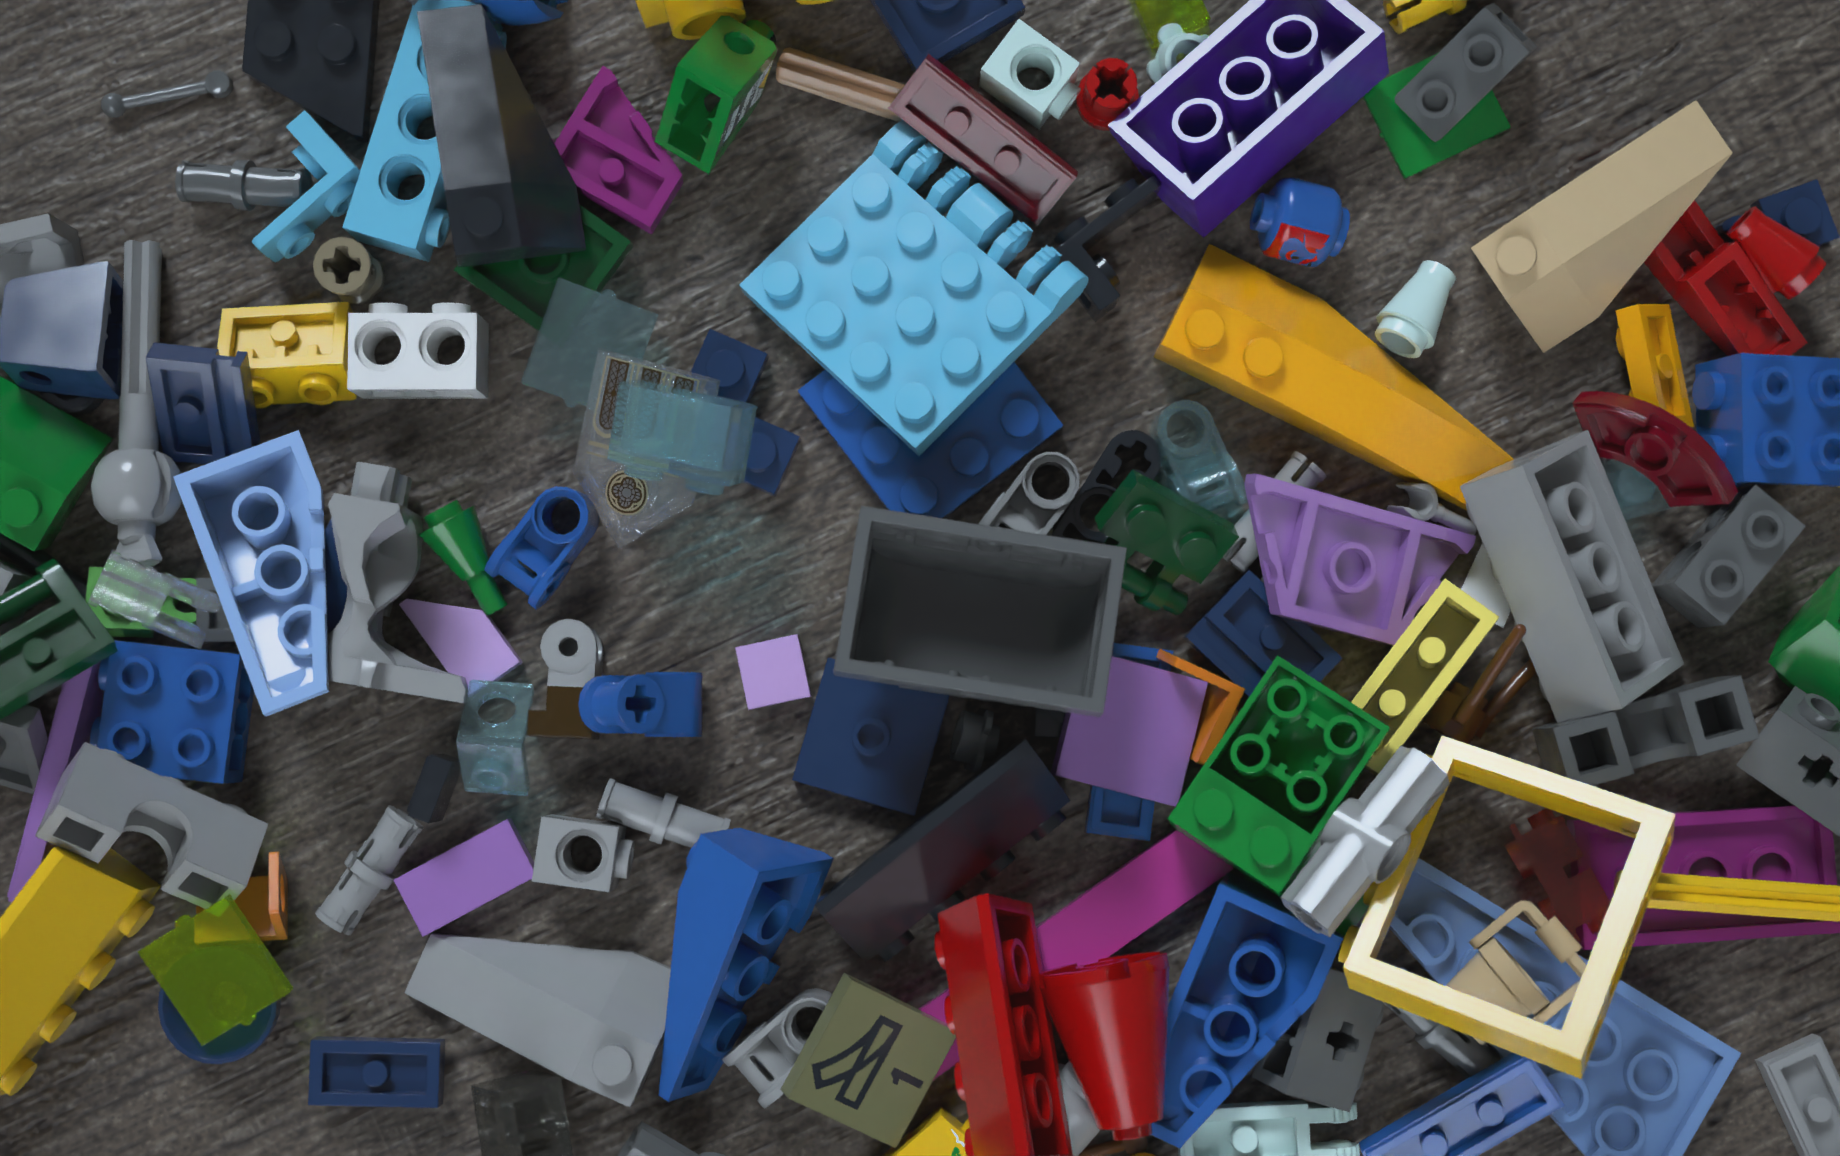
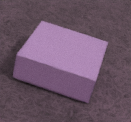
[735,634,812,710]

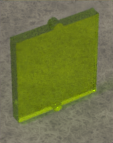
[138,894,294,1046]

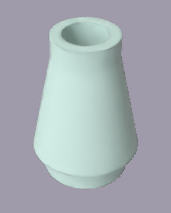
[1375,260,1456,358]

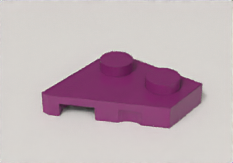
[554,66,684,235]

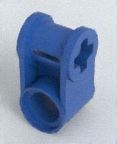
[484,486,599,610]
[578,672,702,737]

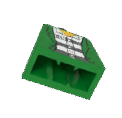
[655,16,778,174]

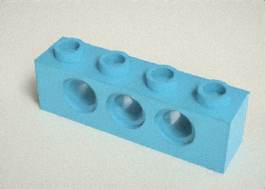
[342,0,507,262]

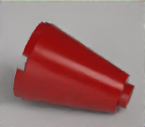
[1038,951,1170,1140]

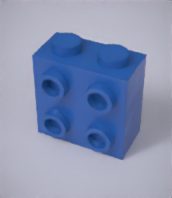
[90,640,254,784]

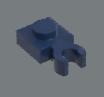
[1715,179,1840,246]

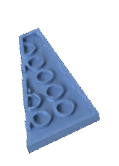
[1389,858,1741,1156]

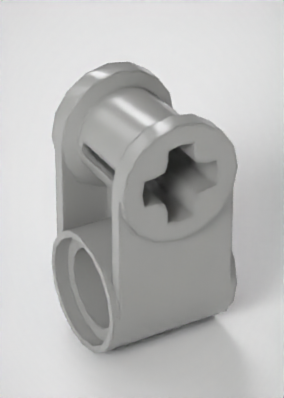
[979,452,1080,536]
[722,988,832,1109]

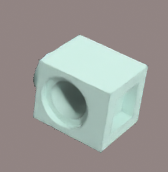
[979,19,1081,130]

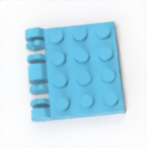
[739,120,1089,456]

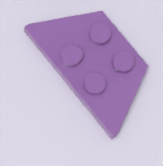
[1244,474,1476,645]

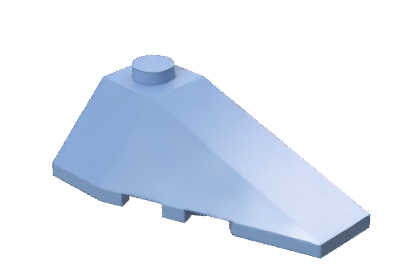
[173,430,329,717]

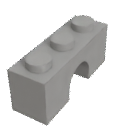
[35,742,268,915]

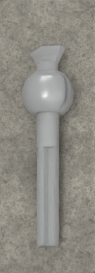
[91,240,182,569]

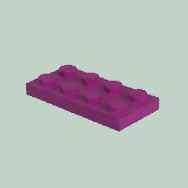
[1567,805,1840,950]

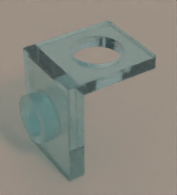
[456,680,534,796]

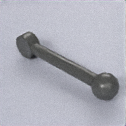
[101,70,233,118]

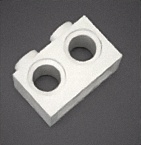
[347,303,489,399]

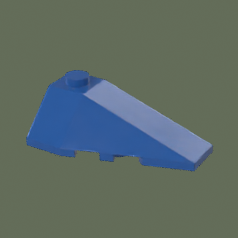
[659,828,834,1102]
[1151,872,1344,1148]

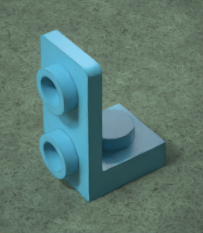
[252,110,360,262]

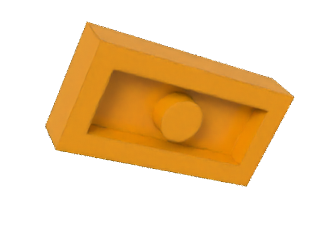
[1615,304,1694,428]

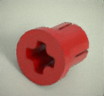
[1076,58,1139,131]

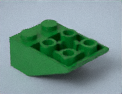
[1168,655,1390,899]

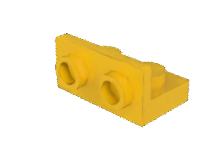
[217,302,357,409]

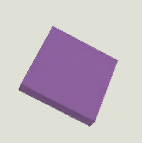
[1051,656,1208,807]

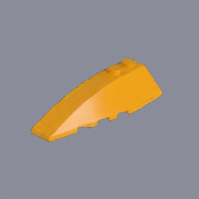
[1153,244,1514,511]

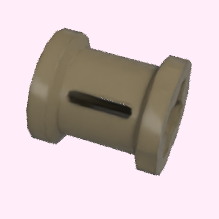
[313,236,385,305]

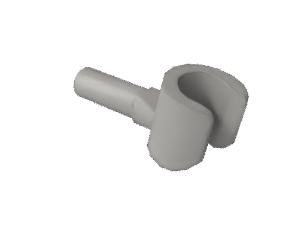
[1387,482,1477,535]

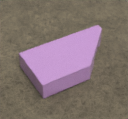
[399,599,523,700]

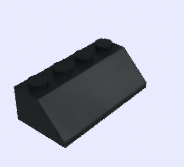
[815,739,1071,963]

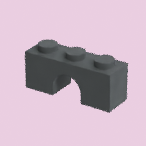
[1532,675,1760,786]

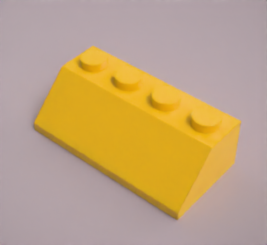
[0,846,161,1096]

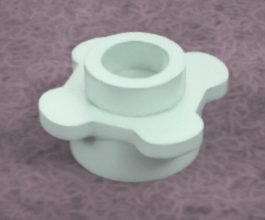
[1146,23,1209,84]

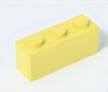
[1351,579,1499,776]

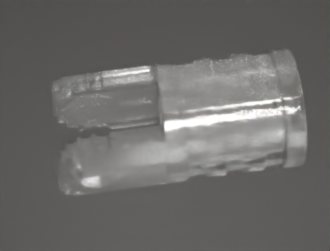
[87,550,221,649]

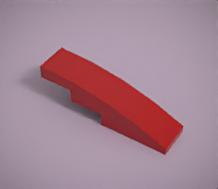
[1644,200,1808,356]

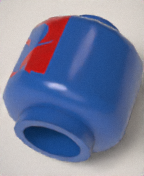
[1250,178,1350,267]

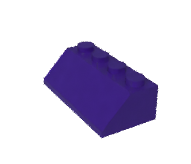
[1108,0,1389,238]

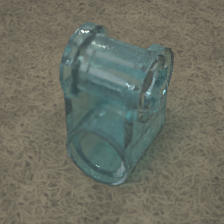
[1150,399,1248,512]

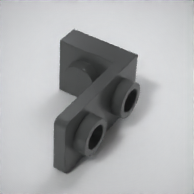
[1395,3,1538,141]

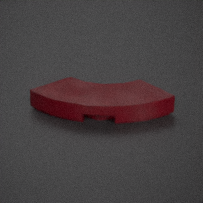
[1572,391,1738,507]

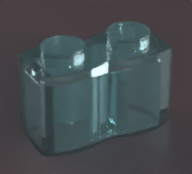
[607,379,757,495]

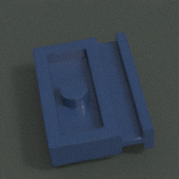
[145,342,261,464]
[1183,570,1342,699]

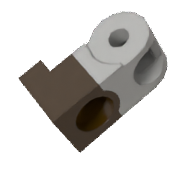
[527,619,604,740]

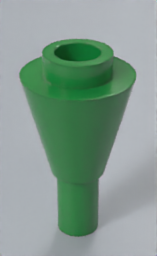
[418,499,508,616]

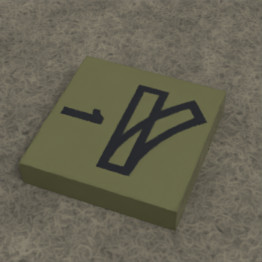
[780,973,956,1148]

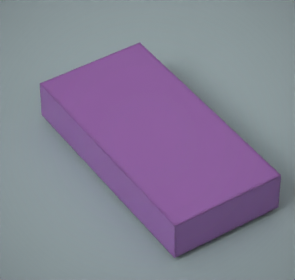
[394,818,534,937]

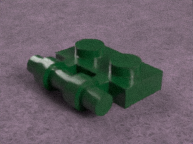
[1095,469,1239,615]

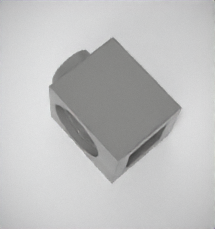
[532,814,634,892]

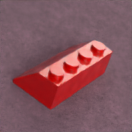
[934,893,1073,1156]

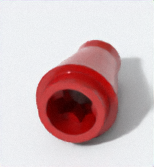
[1727,206,1827,300]

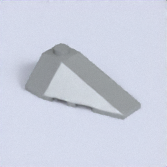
[404,933,671,1107]

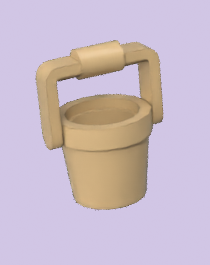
[1445,900,1587,1045]

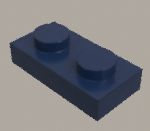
[308,1036,445,1108]

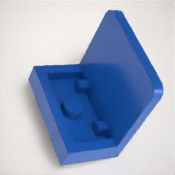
[1692,353,1840,487]

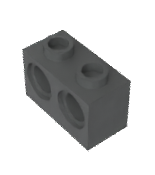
[1652,484,1806,628]

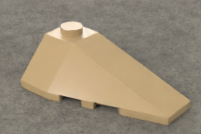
[1471,100,1732,353]

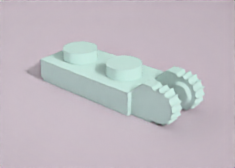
[1178,1100,1360,1156]

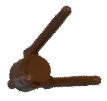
[1422,624,1536,745]

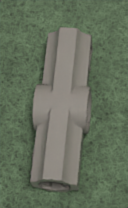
[1281,746,1449,937]

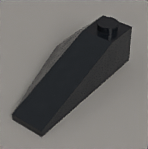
[417,4,586,268]

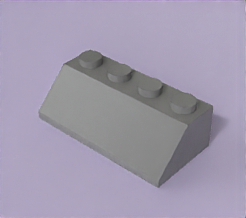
[1460,430,1684,723]

